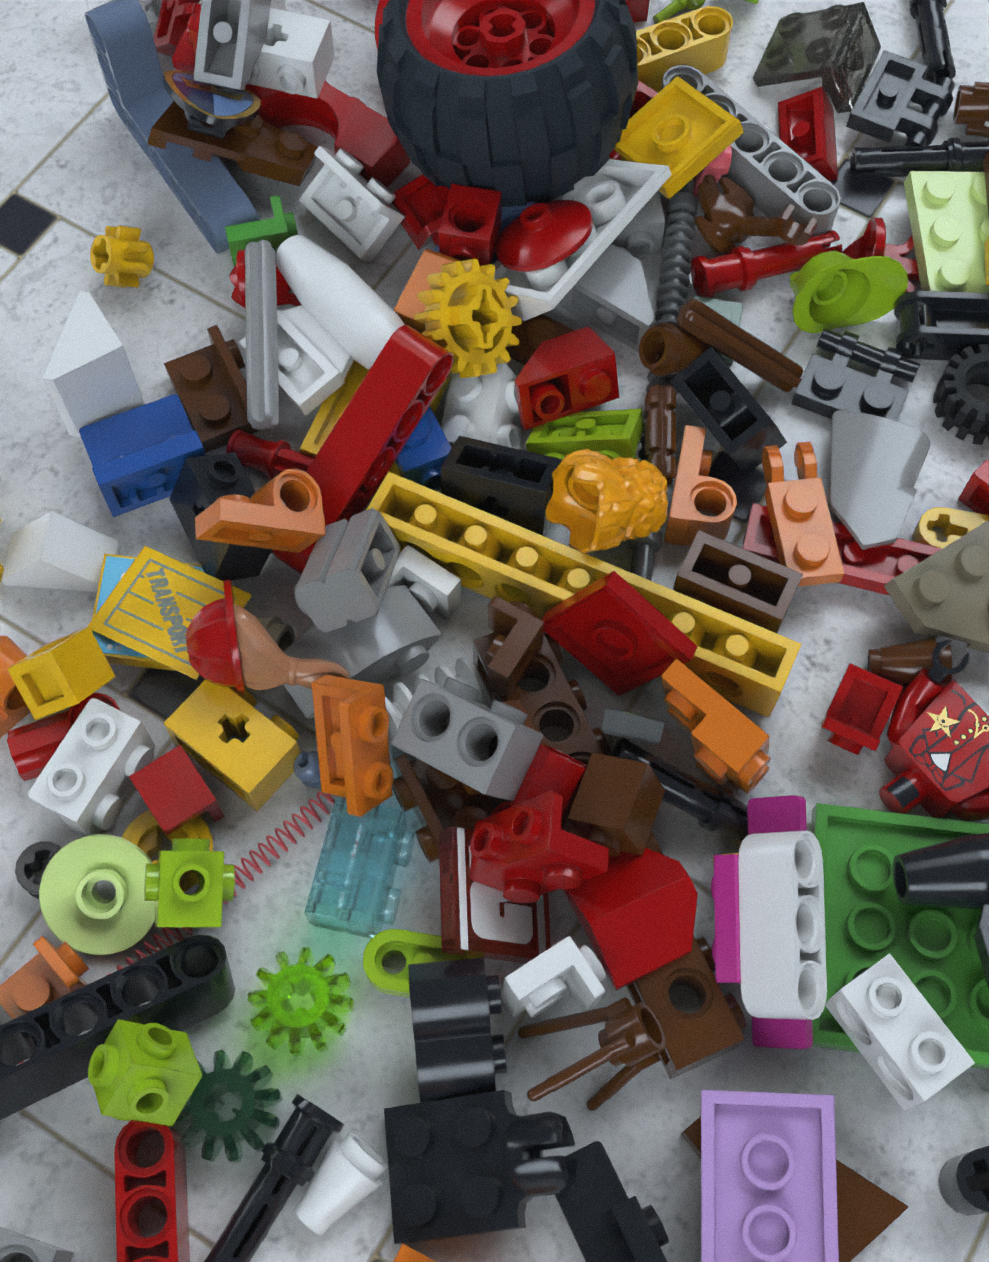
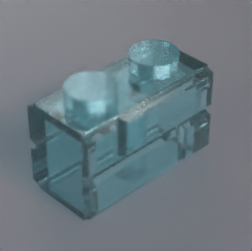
[305,797,415,939]

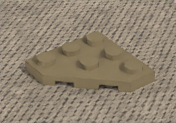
[883,520,989,653]

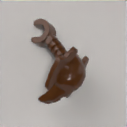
[694,174,818,255]

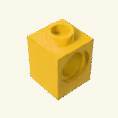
[7,626,116,720]

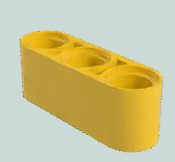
[636,6,733,92]

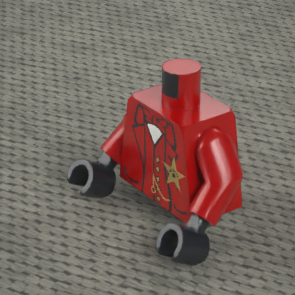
[879,639,989,821]

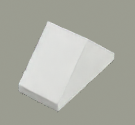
[1,511,121,592]

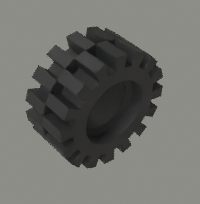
[933,344,989,445]

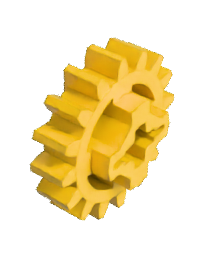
[414,259,522,378]

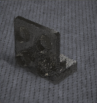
[753,2,881,114]

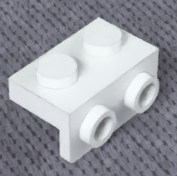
[299,145,405,263]
[441,363,523,450]
[28,698,155,837]

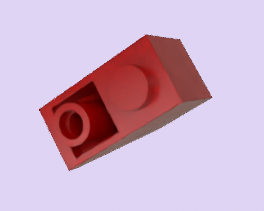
[514,327,620,430]

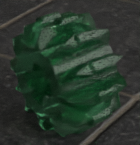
[175,1050,283,1163]

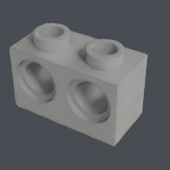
[391,677,544,801]

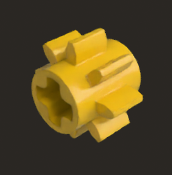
[90,225,154,288]

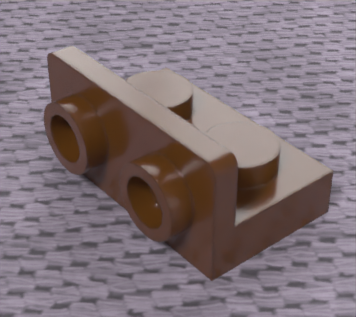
[164,325,261,453]
[392,754,494,875]

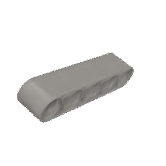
[661,65,841,236]

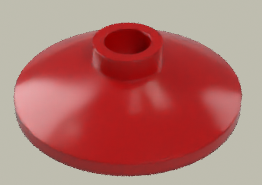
[495,200,593,272]

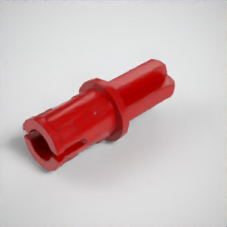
[226,429,315,480]

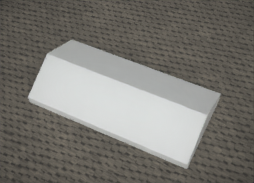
[494,159,672,321]

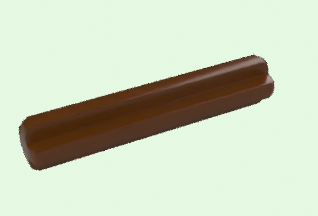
[676,299,804,392]

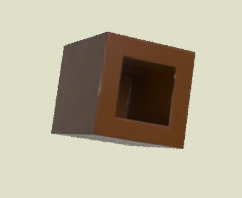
[568,753,665,857]

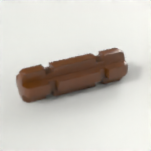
[645,384,676,486]

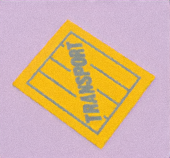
[87,546,252,680]

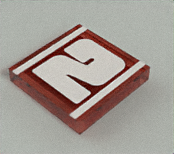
[439,826,551,964]

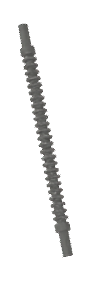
[628,176,698,581]

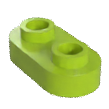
[363,929,482,998]

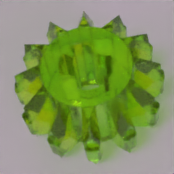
[247,947,355,1057]

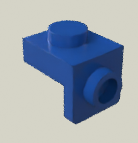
[395,406,452,491]

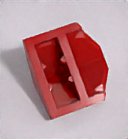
[562,848,698,991]

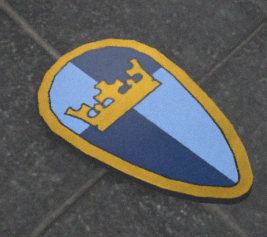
[162,70,261,140]

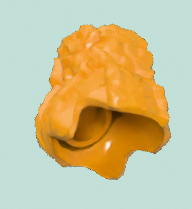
[545,449,668,554]

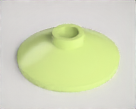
[39,834,156,955]

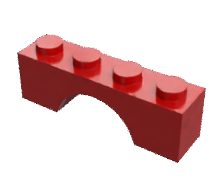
[245,80,410,187]

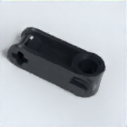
[894,291,989,361]

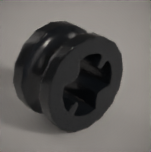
[15,842,61,899]

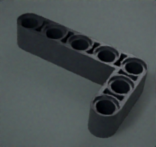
[0,935,235,1120]

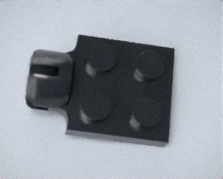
[384,1090,577,1244]

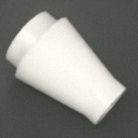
[294,1132,388,1236]

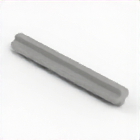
[245,240,279,430]

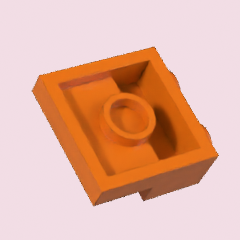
[661,659,771,794]

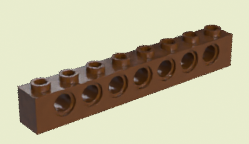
[473,632,746,1079]

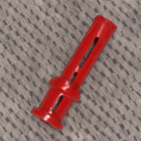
[691,230,843,299]

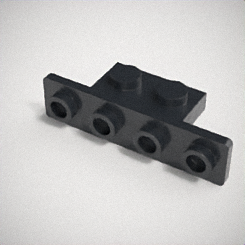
[555,1141,669,1262]

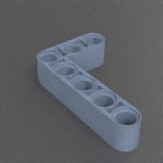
[85,0,260,254]

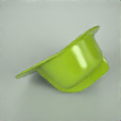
[789,251,908,334]

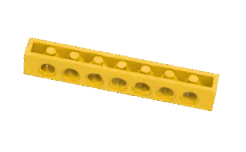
[366,471,802,718]

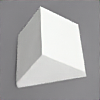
[43,290,145,438]

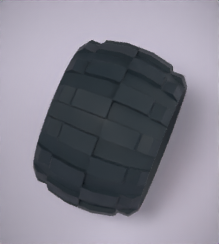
[377,0,638,207]

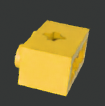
[163,679,301,812]

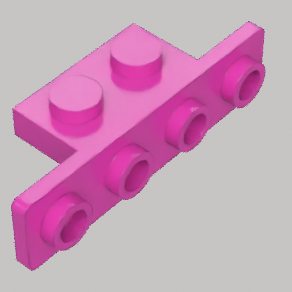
[711,795,813,1049]

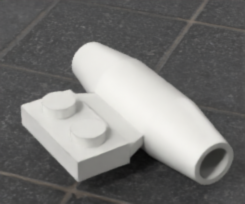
[239,235,405,416]

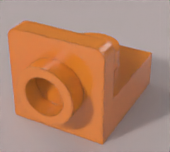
[0,935,89,1020]

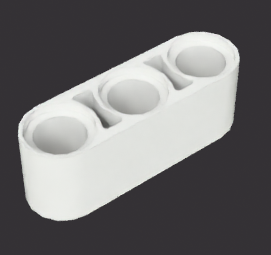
[738,830,827,1020]

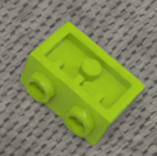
[526,409,645,460]

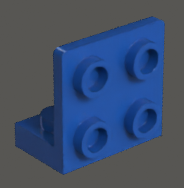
[79,394,206,518]

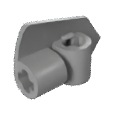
[829,410,931,550]

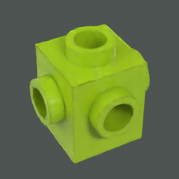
[144,839,235,927]
[88,1019,203,1126]

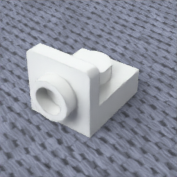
[387,544,462,619]

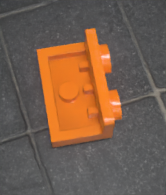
[311,675,393,817]

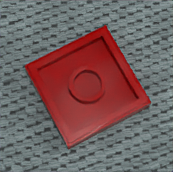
[541,571,698,696]

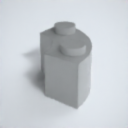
[284,585,442,719]

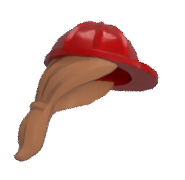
[186,580,350,693]

